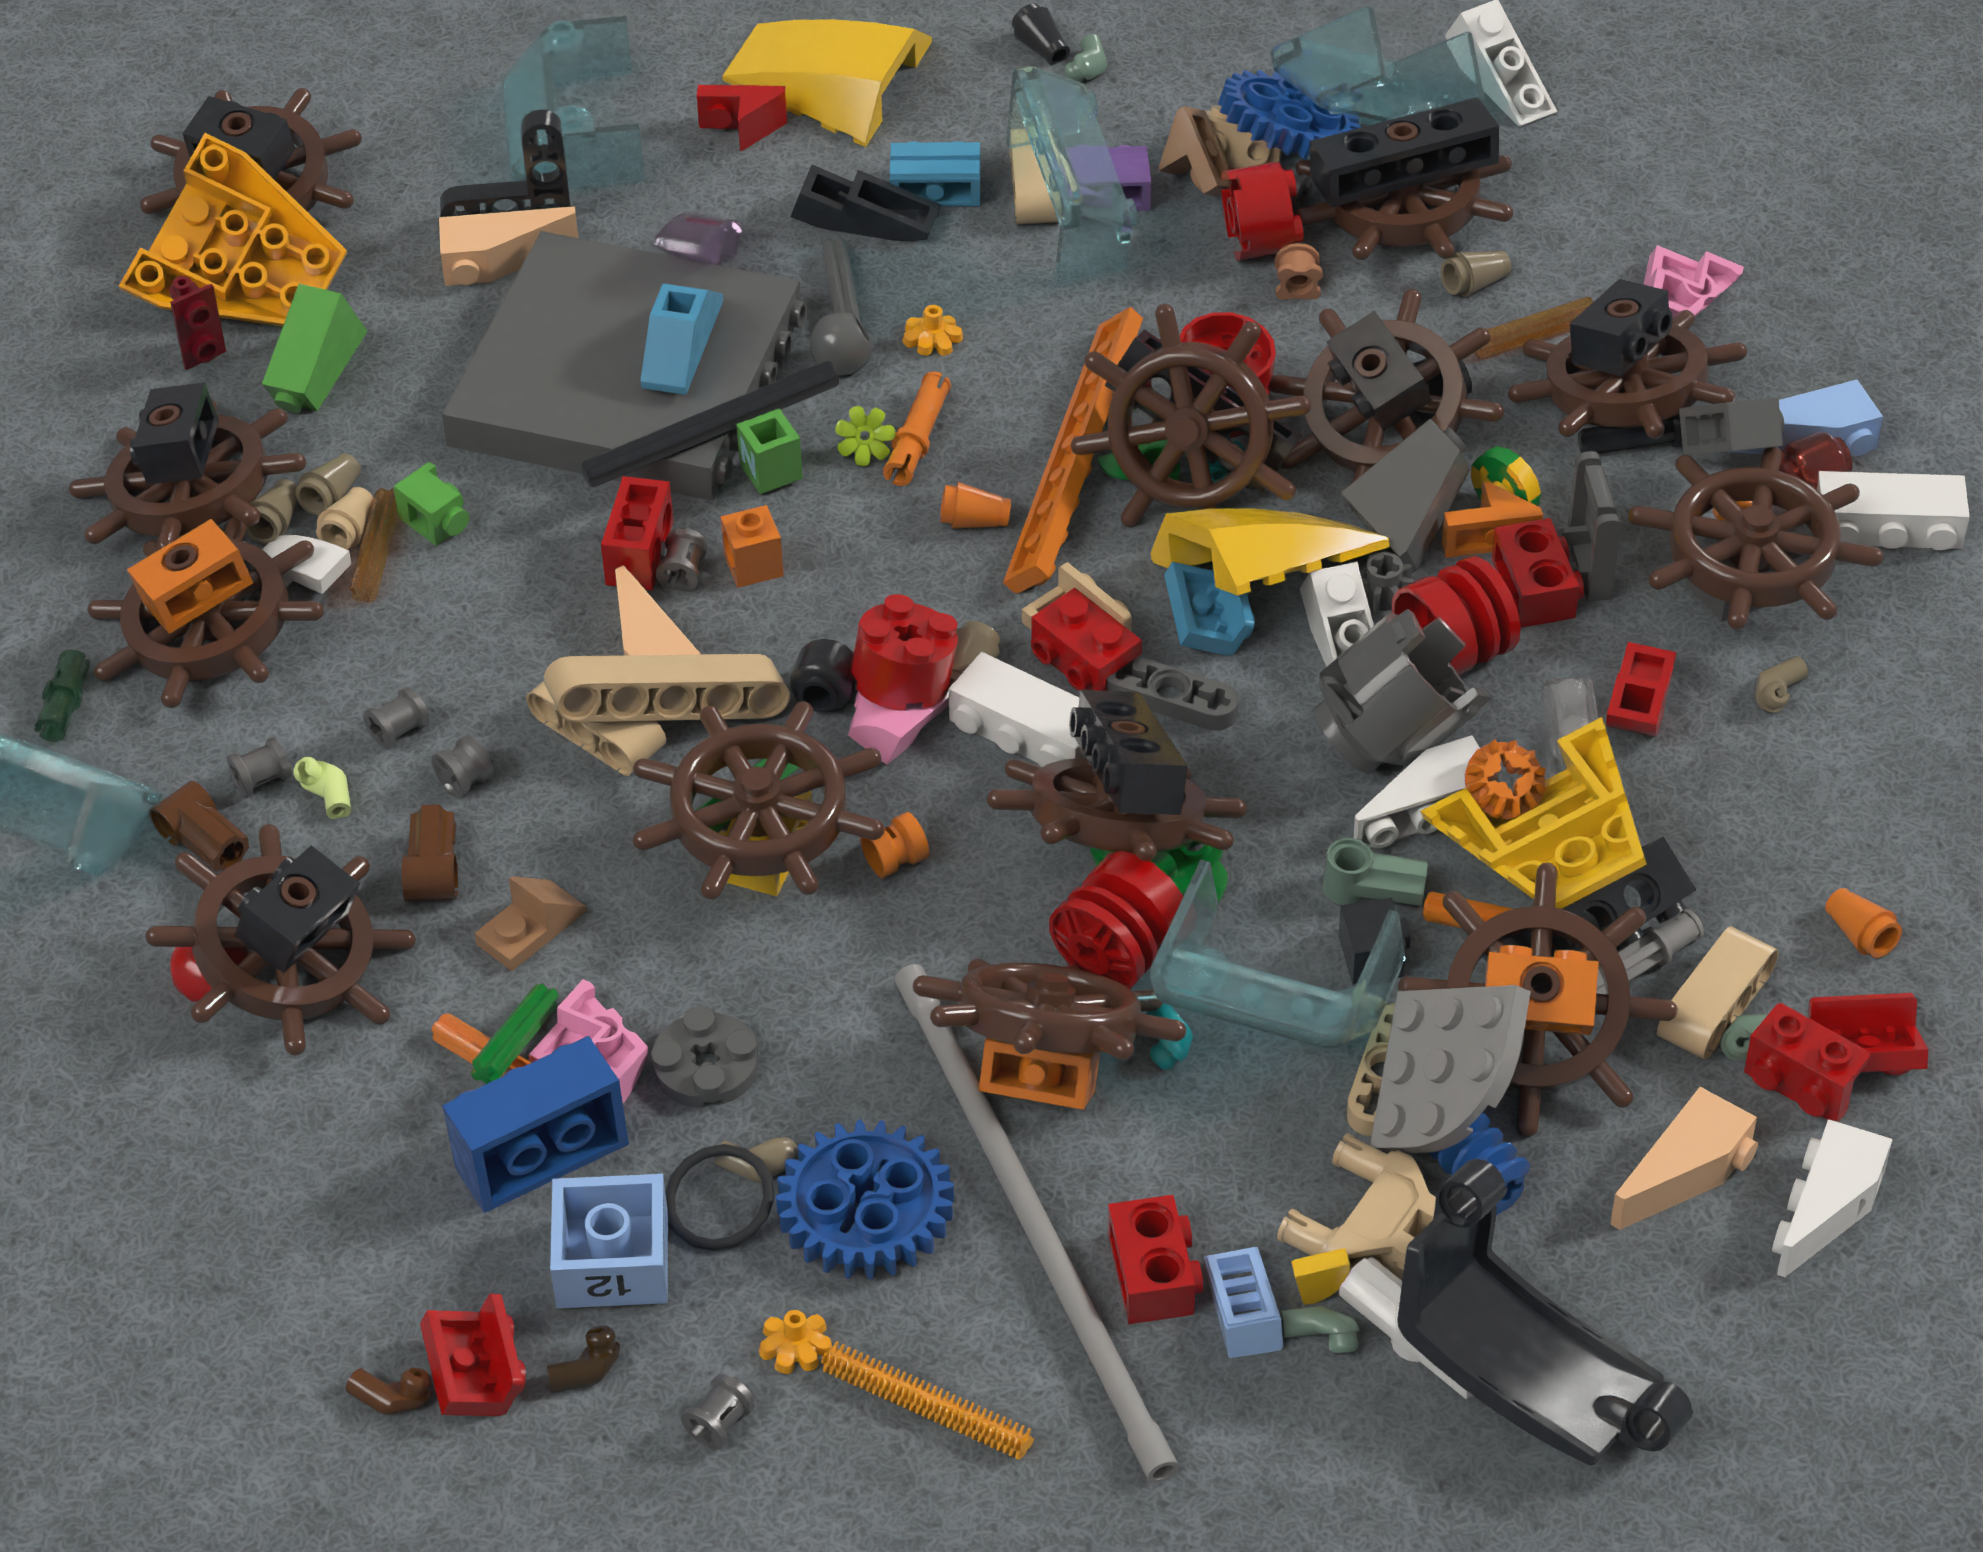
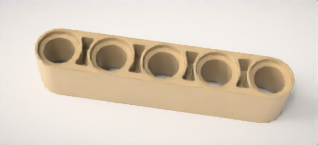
[544,654,790,722]

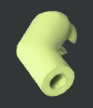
[293,757,351,819]

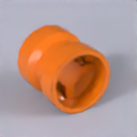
[860,812,930,879]

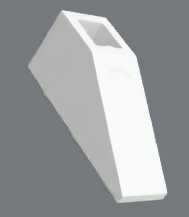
[1445,0,1557,127]
[1300,562,1374,667]
[1353,736,1498,849]
[1772,1119,1892,1277]

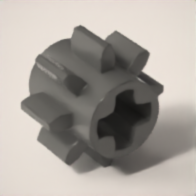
[1358,552,1414,611]

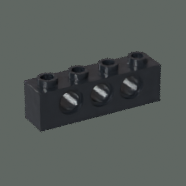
[1483,836,1696,963]

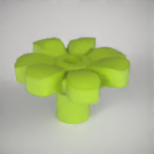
[835,406,895,466]

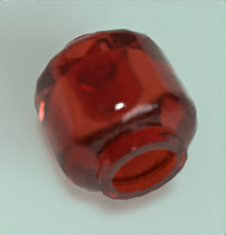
[1779,431,1853,490]

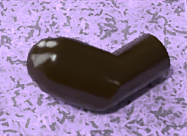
[547,1326,620,1393]

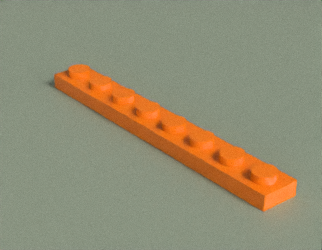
[1003,307,1143,593]

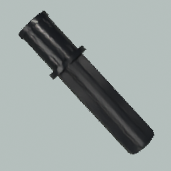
[1578,414,1682,454]

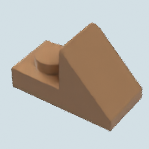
[1159,106,1230,197]
[474,876,587,971]

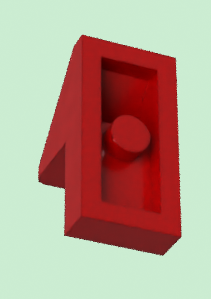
[696,85,788,151]

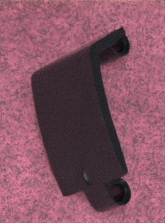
[1397,1159,1694,1466]

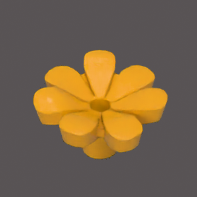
[902,305,963,356]
[759,1310,832,1374]

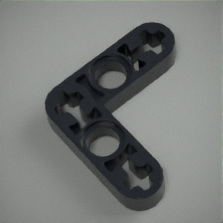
[440,109,570,217]

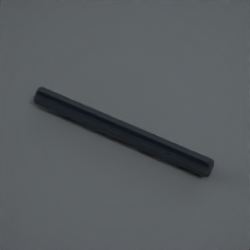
[581,361,839,487]

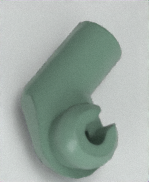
[1064,34,1107,84]
[1721,1014,1768,1061]
[1280,1306,1360,1353]

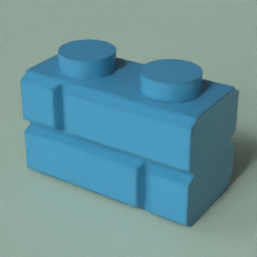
[890,141,981,206]

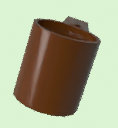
[149,781,250,872]
[401,804,458,902]

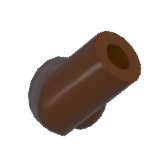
[346,1368,432,1415]

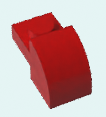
[1606,642,1677,737]

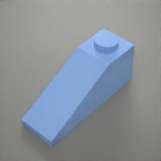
[1729,380,1883,460]

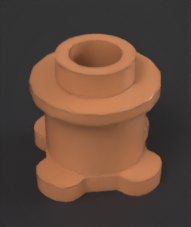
[1274,243,1323,300]

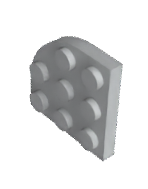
[1370,985,1531,1154]

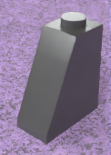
[1341,418,1470,574]

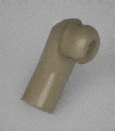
[1755,656,1808,713]

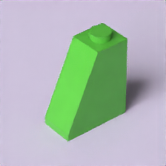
[262,284,367,413]

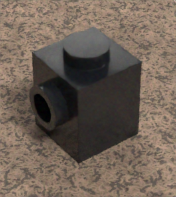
[1338,898,1410,985]

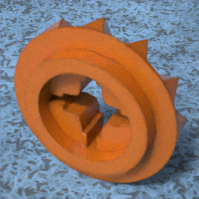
[1465,739,1547,819]

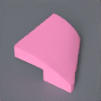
[1643,245,1744,318]
[848,691,949,765]
[529,979,648,1103]

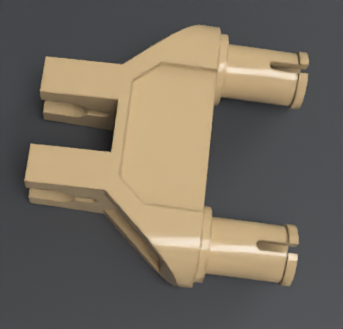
[1277,1133,1436,1280]

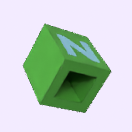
[736,408,803,494]

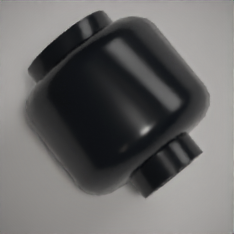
[790,639,857,712]

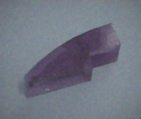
[654,212,743,266]

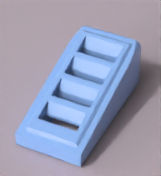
[1204,1247,1283,1358]

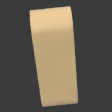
[1009,123,1062,225]
[526,681,666,776]
[1657,926,1779,1060]

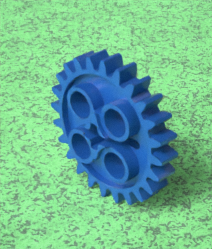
[1218,70,1362,160]
[776,1119,954,1280]

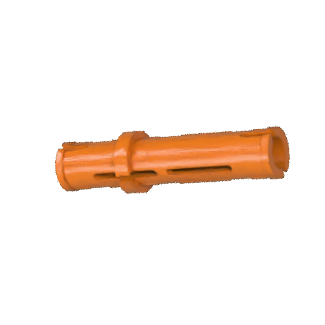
[883,371,951,486]

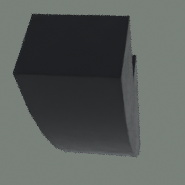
[790,164,941,241]

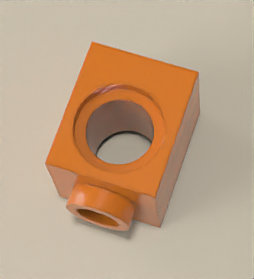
[720,505,784,588]

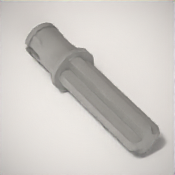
[1596,909,1704,994]

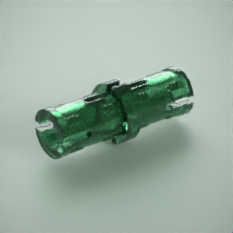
[34,649,90,742]

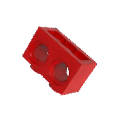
[601,476,674,591]
[1491,518,1584,628]
[1108,1194,1203,1325]

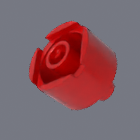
[1221,162,1304,261]
[851,594,958,711]

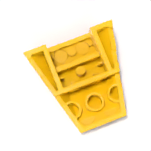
[722,19,932,148]
[1150,508,1389,596]
[1420,717,1647,909]

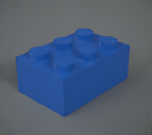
[442,1036,629,1213]

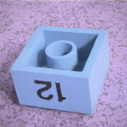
[550,1174,668,1309]

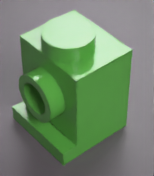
[393,461,469,546]

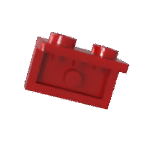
[1031,588,1142,691]
[1808,993,1929,1075]
[1744,1003,1870,1122]
[420,1294,526,1416]

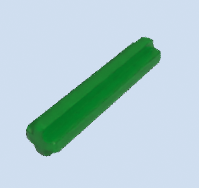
[471,983,559,1084]

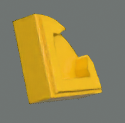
[1291,1248,1350,1305]

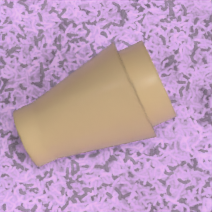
[316,487,374,550]

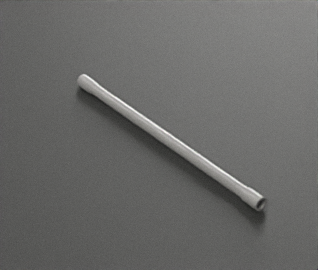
[895,964,1179,1483]

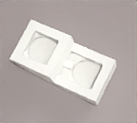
[262,535,351,594]

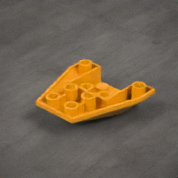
[119,133,347,327]

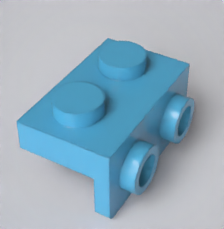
[1164,562,1255,656]

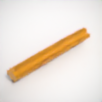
[821,1341,1034,1460]

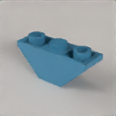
[640,284,724,395]

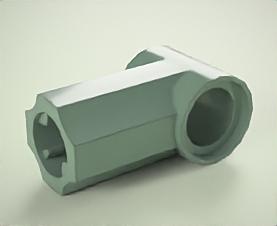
[1322,838,1428,906]

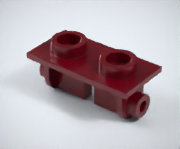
[169,276,227,370]

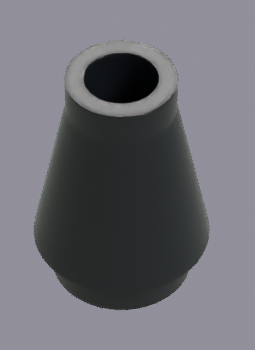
[1012,3,1070,66]

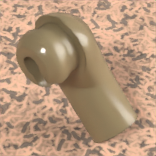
[714,1137,798,1183]

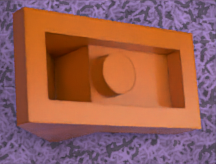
[1441,481,1543,558]

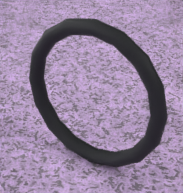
[665,1144,775,1251]

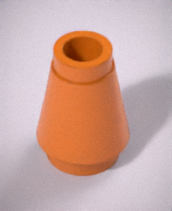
[940,482,1011,529]
[1825,888,1902,958]

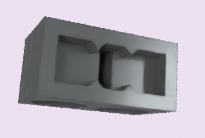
[1679,397,1784,456]

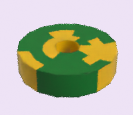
[1470,446,1541,506]

